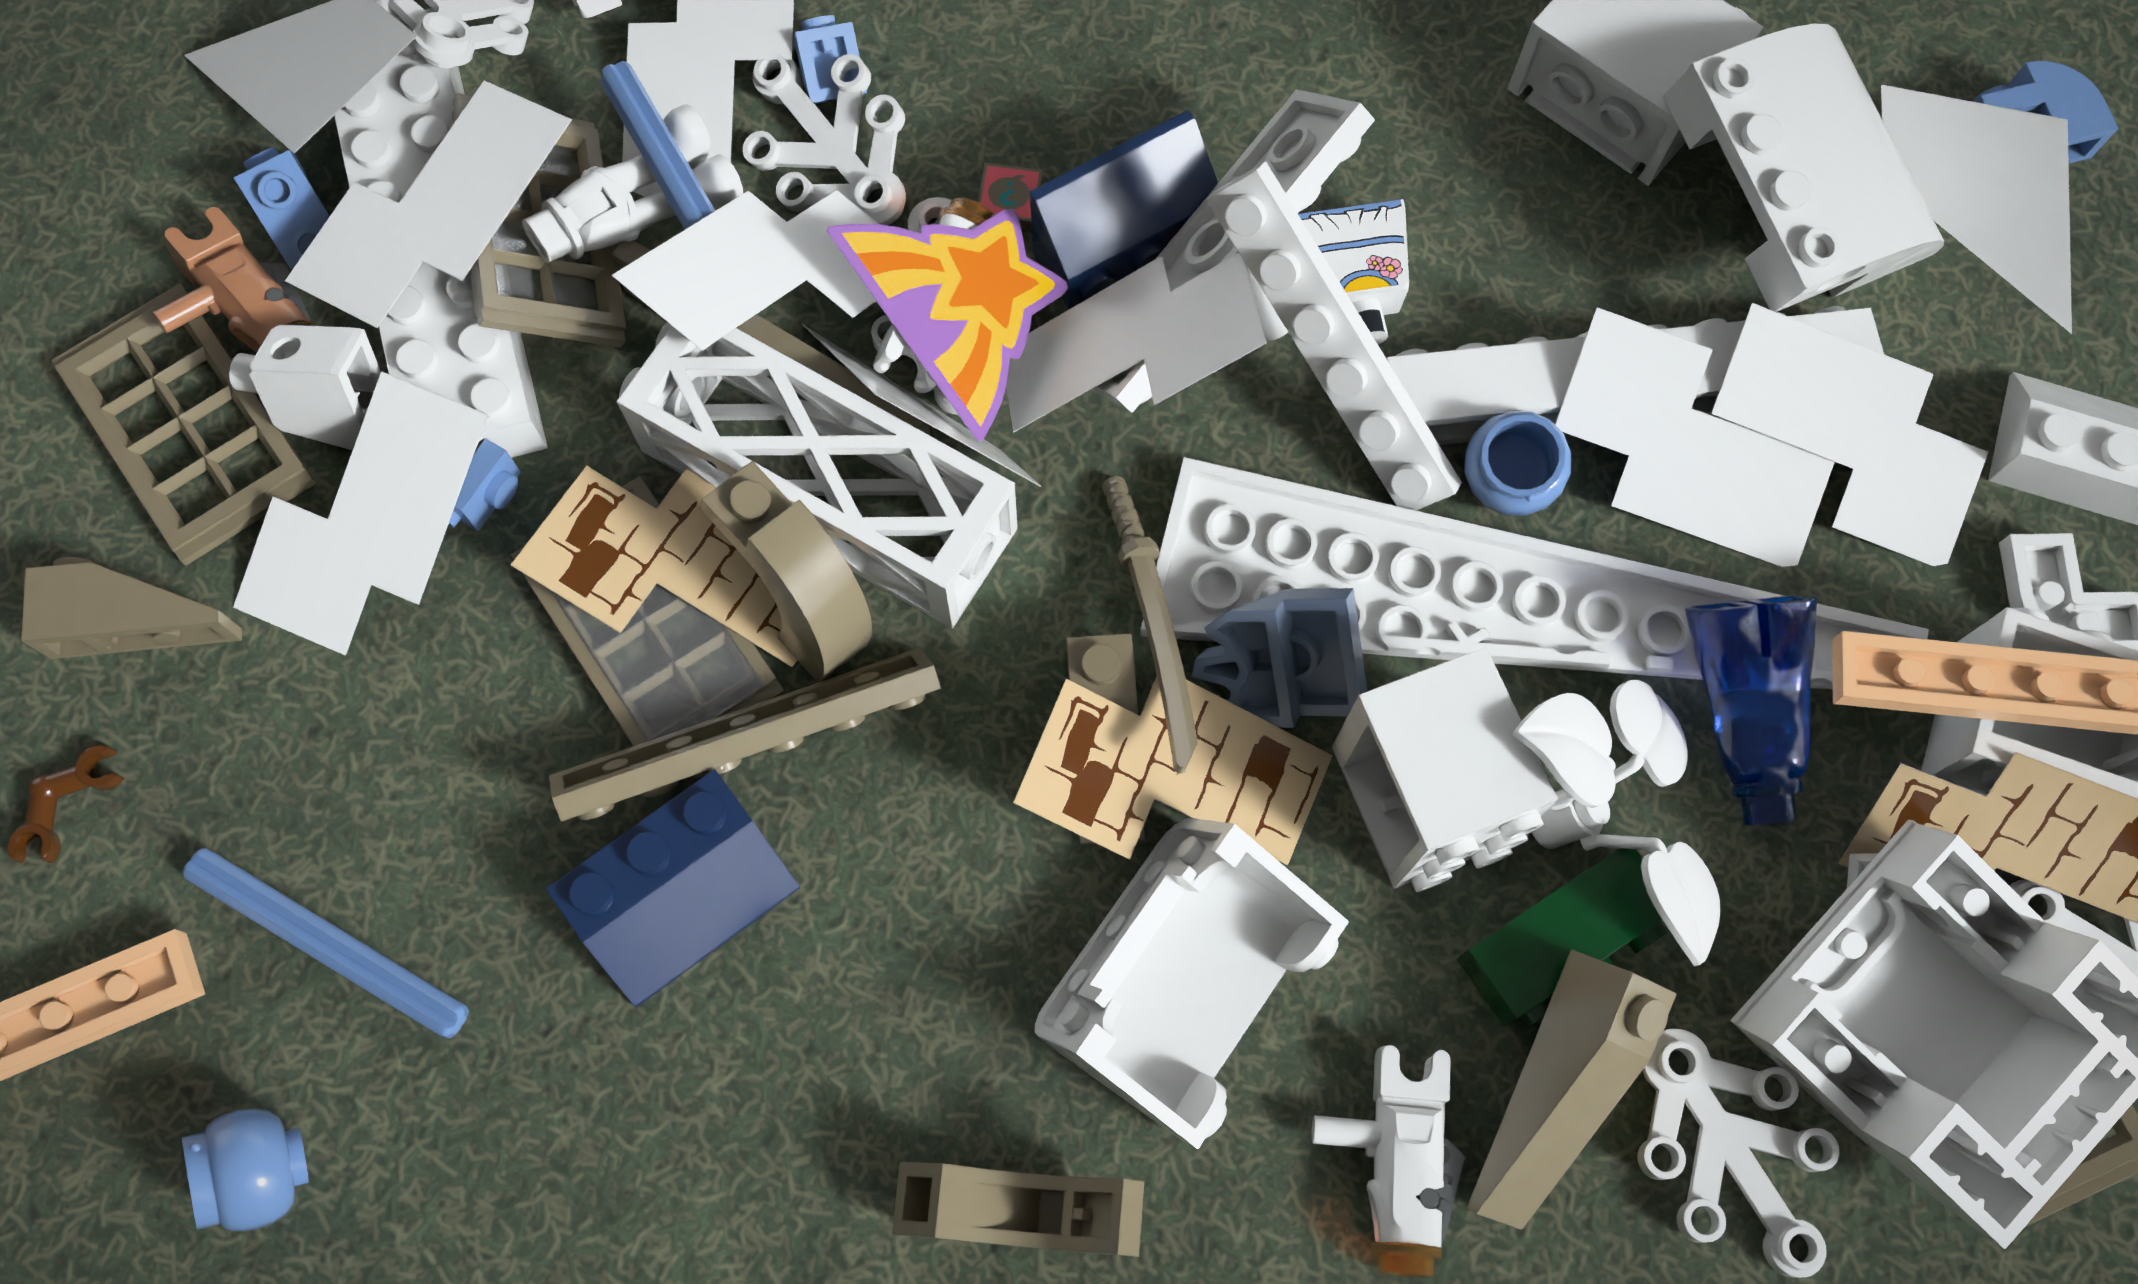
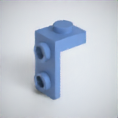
[234,147,330,271]
[448,438,521,531]

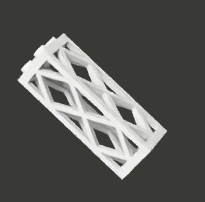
[617,322,1018,629]

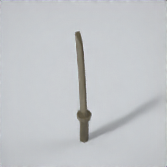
[1102,476,1198,774]

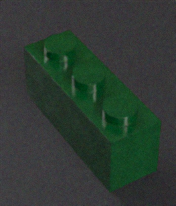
[1457,848,1669,1027]

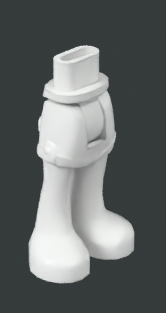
[522,104,743,263]

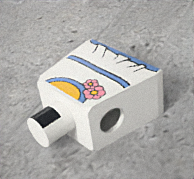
[1298,199,1409,344]

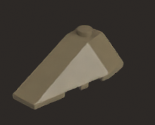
[1467,950,1677,1230]

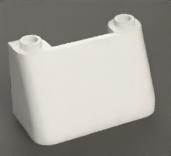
[1035,818,1349,1149]

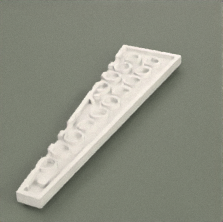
[1140,457,1929,690]

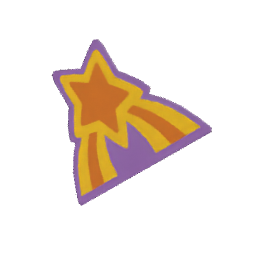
[826,209,1068,441]

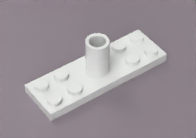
[1091,89,1375,413]

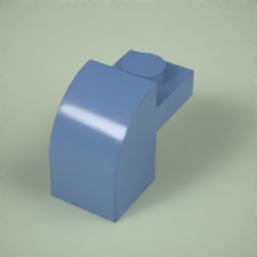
[1973,61,2119,163]

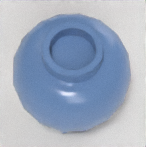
[1464,411,1571,516]
[182,1108,309,1231]

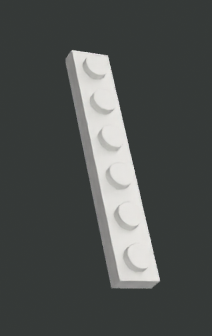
[1206,161,1462,511]

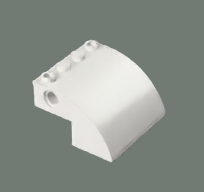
[1663,24,1944,312]
[1730,819,2138,1249]

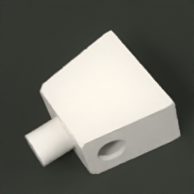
[229,325,381,450]

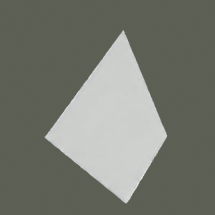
[184,0,417,153]
[1881,85,2072,334]
[802,324,1041,487]

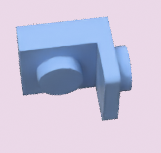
[792,15,867,104]

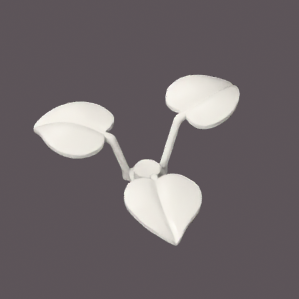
[1512,680,1720,967]

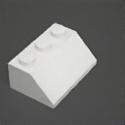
[1988,372,2138,525]

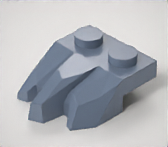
[1191,588,1367,728]

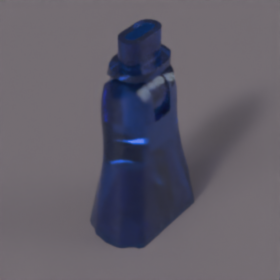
[1685,595,1817,825]

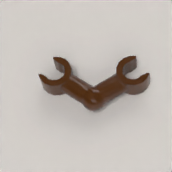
[7,745,125,864]

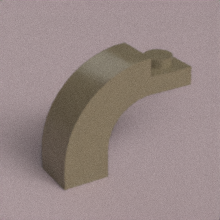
[700,460,872,682]
[892,1162,1144,1257]

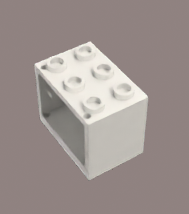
[1507,0,1764,186]
[1921,607,2138,798]
[1332,647,1558,892]

